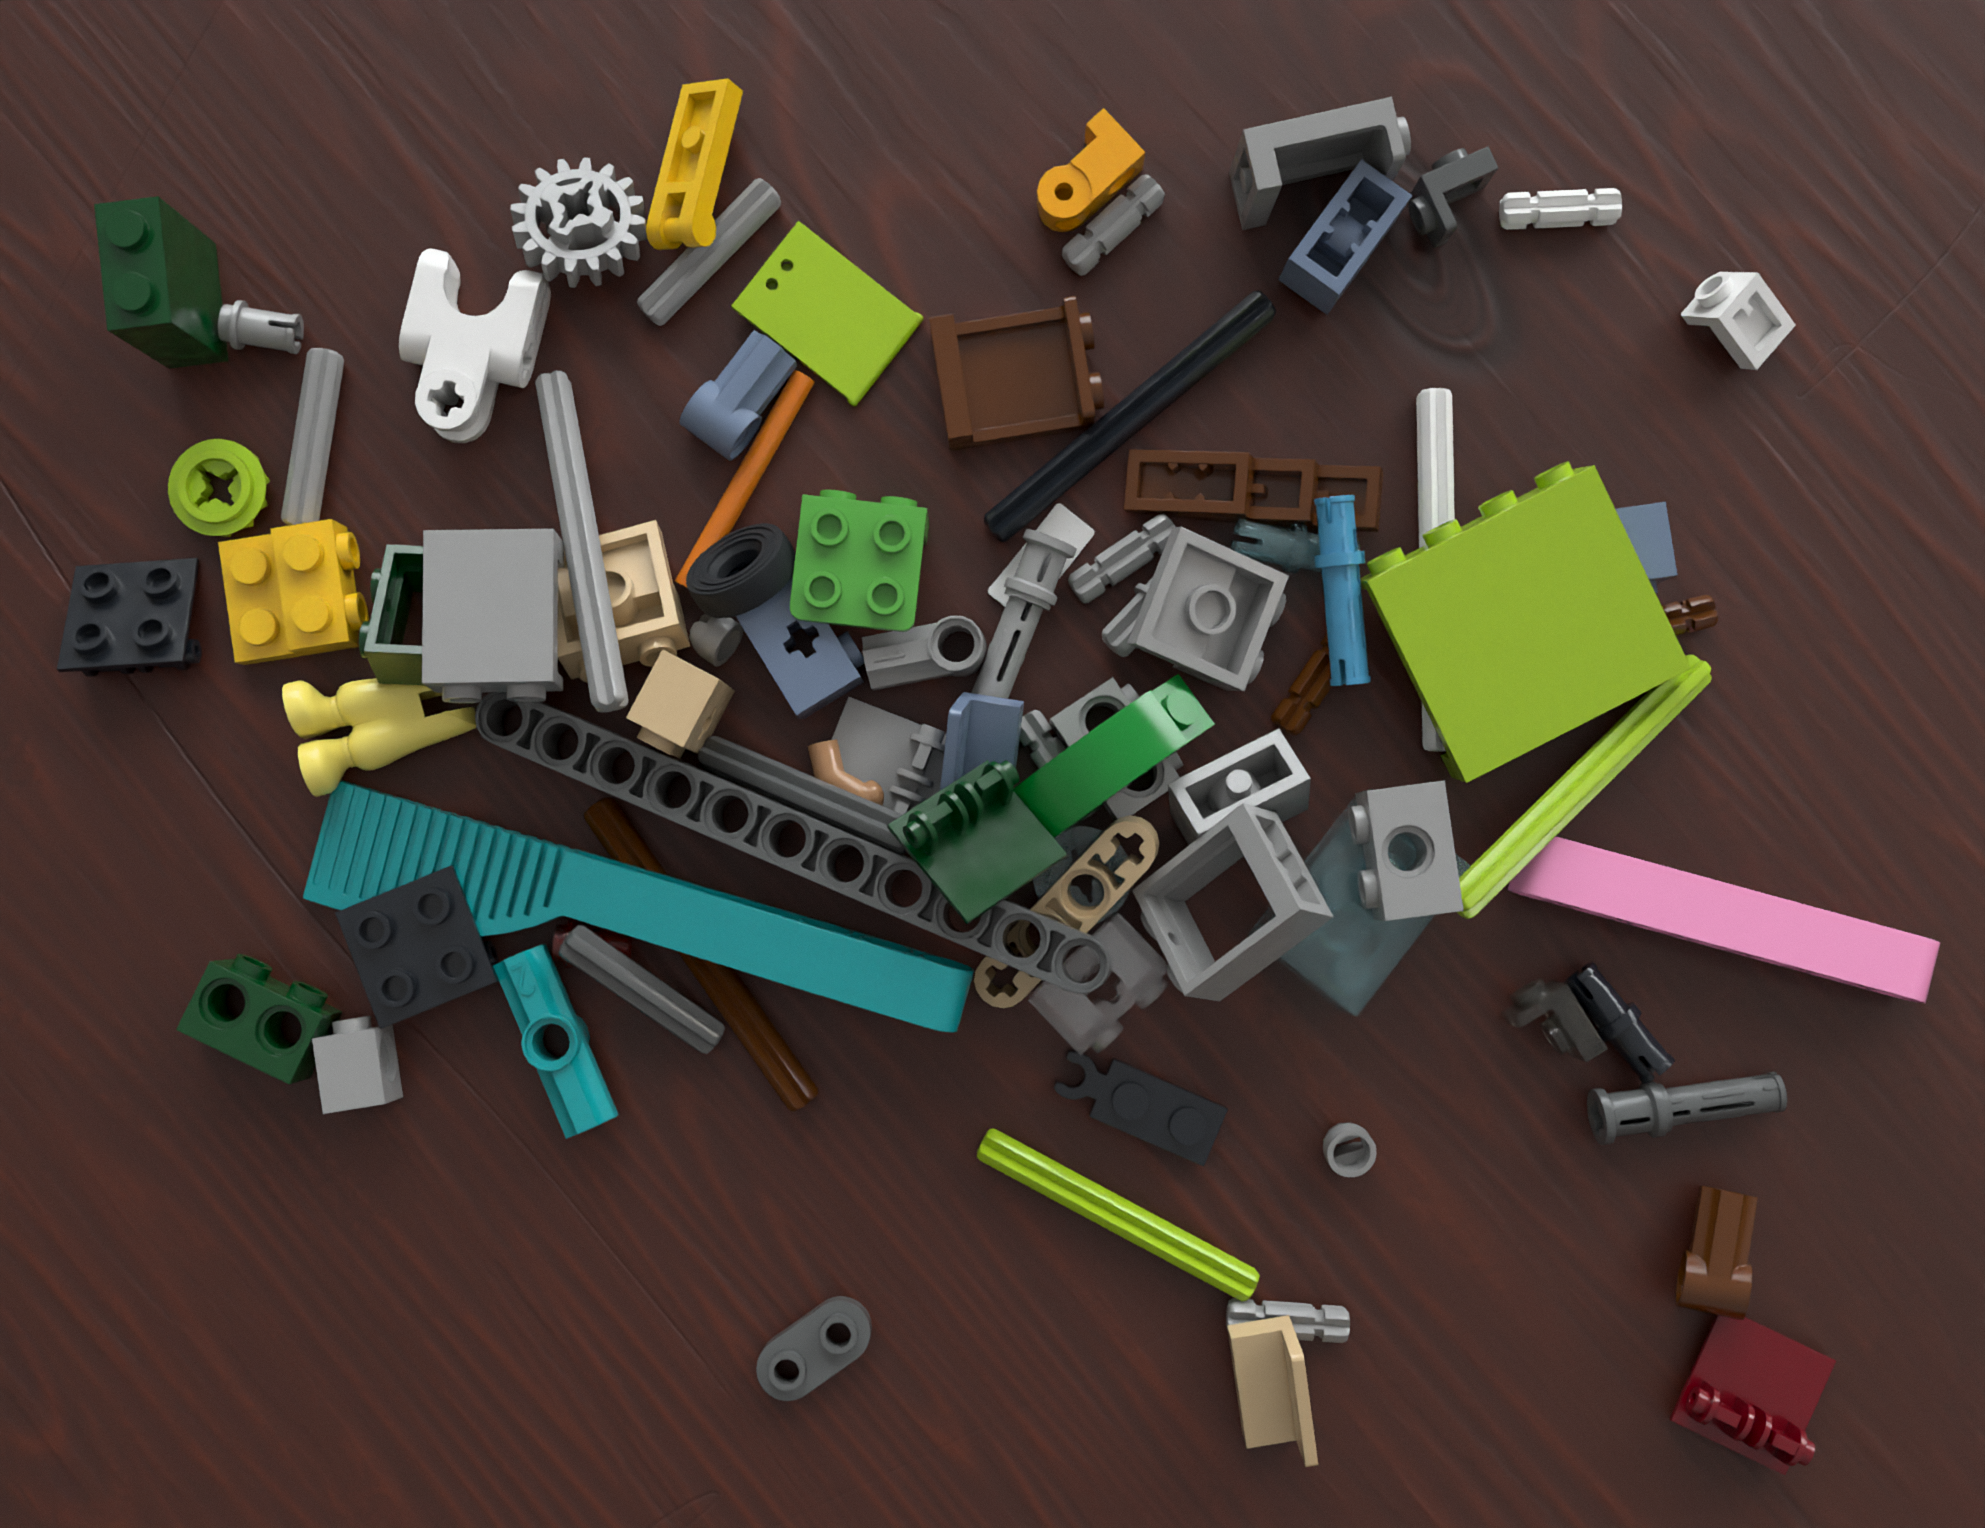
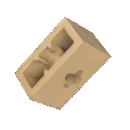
[626,649,735,759]

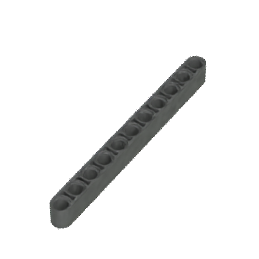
[475,692,1113,994]

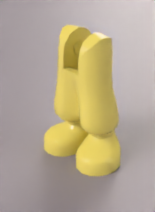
[282,678,477,797]

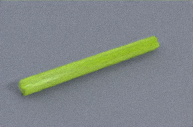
[1457,654,1712,919]

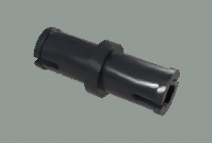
[1561,961,1675,1084]

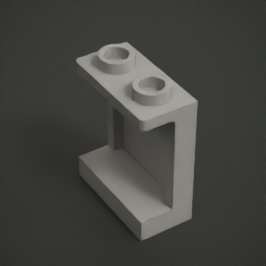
[1229,97,1411,230]
[422,529,564,703]

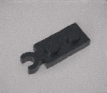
[1053,1050,1228,1166]

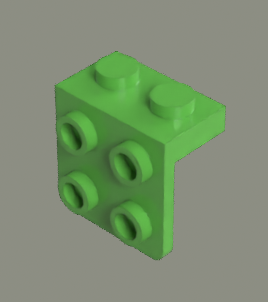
[790,490,929,632]

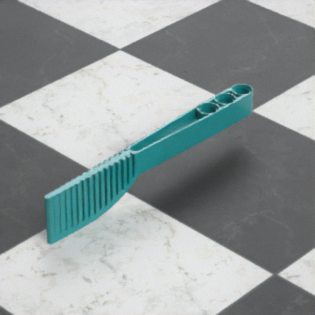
[302,780,974,1033]

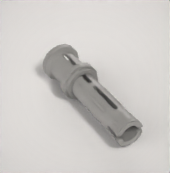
[972,529,1077,699]

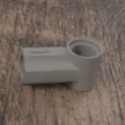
[862,616,988,691]

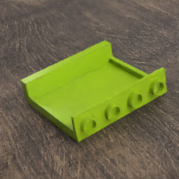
[1360,461,1691,783]

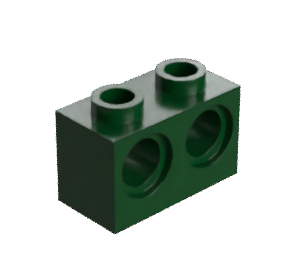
[176,954,343,1084]

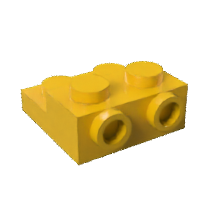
[218,519,369,665]

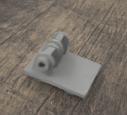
[832,697,946,815]

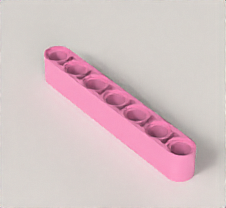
[1508,836,1940,1003]

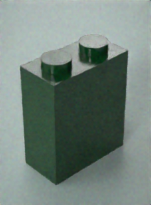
[94,196,228,369]

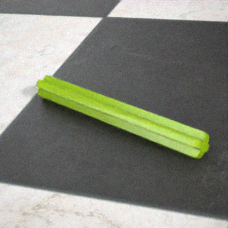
[977,1129,1260,1301]

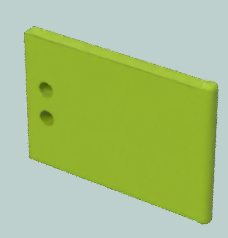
[731,220,924,406]

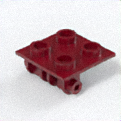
[1669,1315,1836,1475]

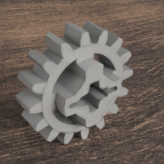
[510,157,647,288]

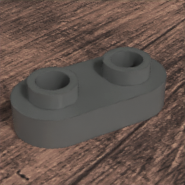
[756,1296,872,1401]

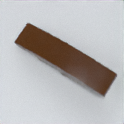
[1124,449,1383,532]

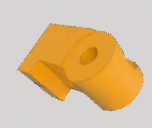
[1037,108,1145,232]

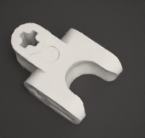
[399,248,551,443]

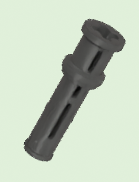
[1587,1072,1787,1145]

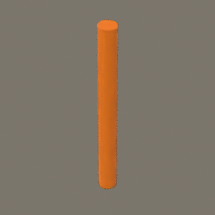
[675,370,815,589]

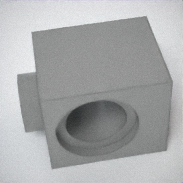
[312,1016,403,1114]

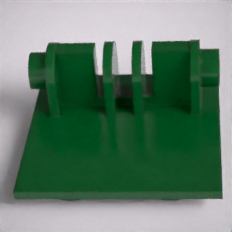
[887,760,1067,924]

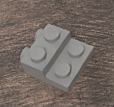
[1127,527,1289,691]

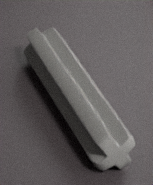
[637,178,781,326]
[281,348,344,525]

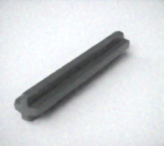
[697,736,907,854]

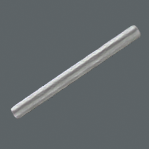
[535,370,629,713]

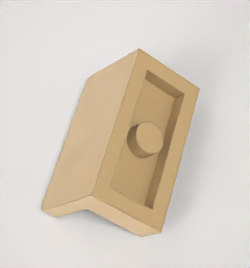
[1227,1315,1318,1467]

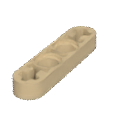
[974,815,1159,1008]

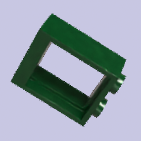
[359,544,425,686]

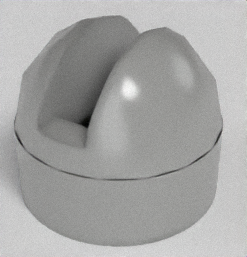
[689,614,744,667]
[1323,1122,1377,1177]

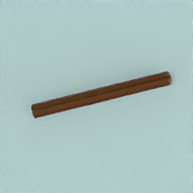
[583,797,818,1112]

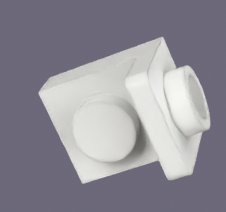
[1681,272,1796,370]

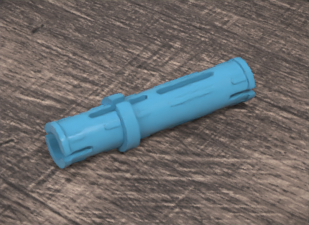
[1314,495,1371,686]

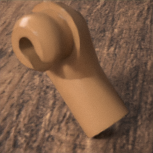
[808,739,884,806]

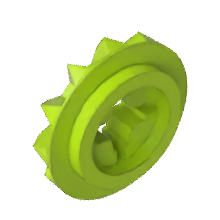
[168,439,270,537]

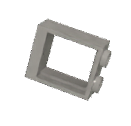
[1132,803,1334,1002]

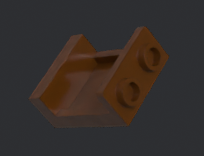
[929,296,1104,451]

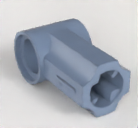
[679,330,797,461]

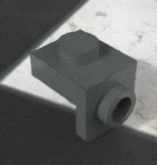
[1408,146,1499,248]

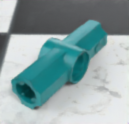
[493,944,619,1139]

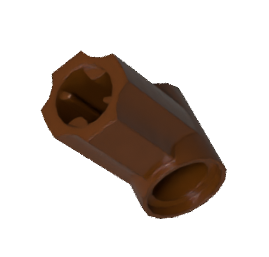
[1675,1185,1758,1321]

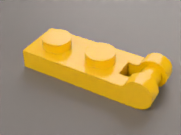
[646,78,743,250]

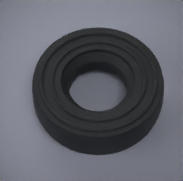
[686,523,796,618]

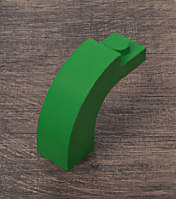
[1014,674,1215,839]

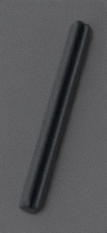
[983,290,1276,542]

